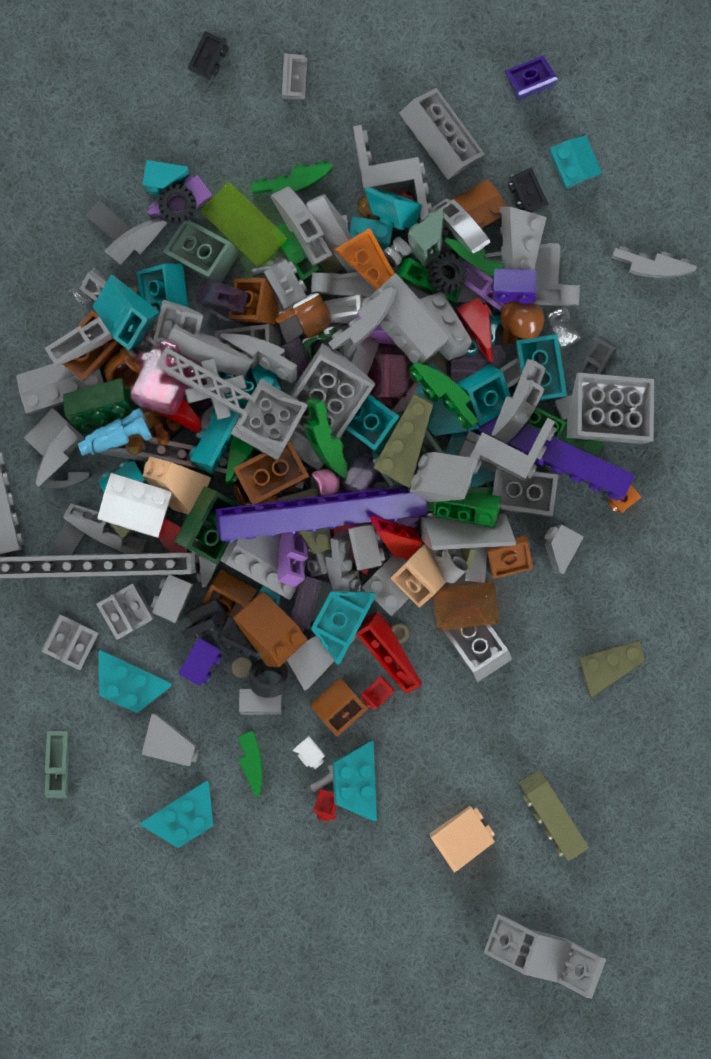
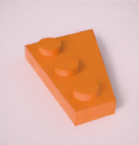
[334,228,395,290]

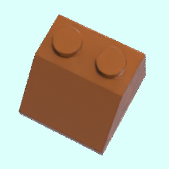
[454,179,507,230]
[228,278,278,325]
[201,570,257,624]

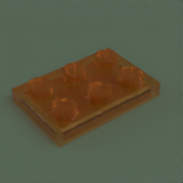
[433,582,500,631]

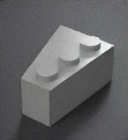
[499,207,547,270]
[419,291,472,360]

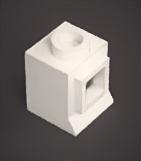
[293,736,325,769]

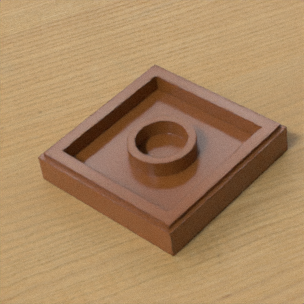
[486,535,533,579]

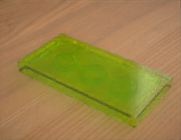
[200,181,287,267]

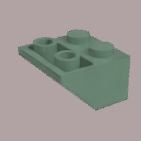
[408,208,444,267]

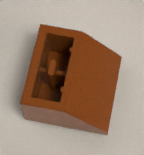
[310,677,368,737]

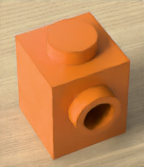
[607,485,641,513]

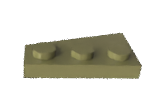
[276,488,331,554]
[579,641,645,697]

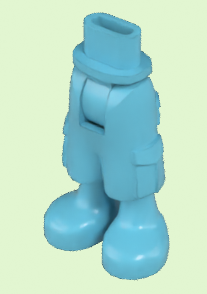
[78,408,152,456]

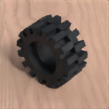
[158,184,196,224]
[426,253,467,294]

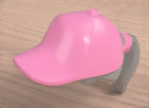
[307,469,340,496]

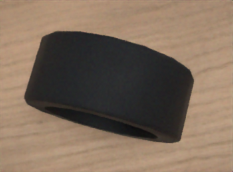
[249,659,288,698]

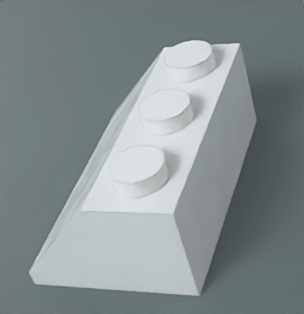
[97,473,172,538]

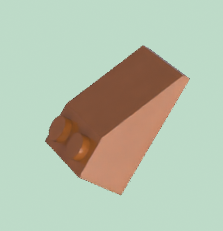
[62,310,123,381]
[233,440,309,505]
[233,592,307,667]

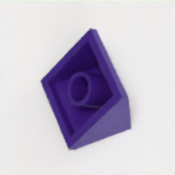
[505,56,557,101]

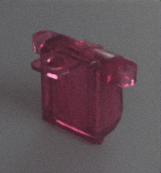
[131,340,205,415]
[367,343,411,410]

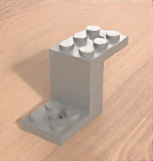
[353,125,432,223]
[467,418,557,492]
[484,914,606,999]

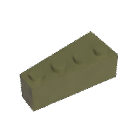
[373,392,434,488]
[519,770,589,861]

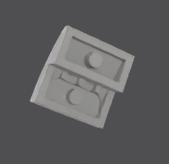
[153,300,203,343]
[24,408,84,455]
[96,582,155,640]
[41,614,98,670]

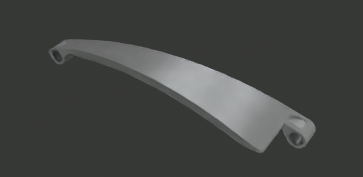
[311,243,580,306]

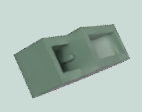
[45,731,68,798]

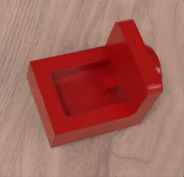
[360,676,396,710]
[312,789,337,822]

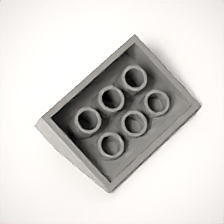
[289,343,375,438]
[567,373,654,444]
[220,503,307,600]
[420,511,516,550]

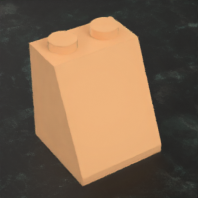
[143,456,211,515]
[390,544,447,608]
[429,806,495,873]

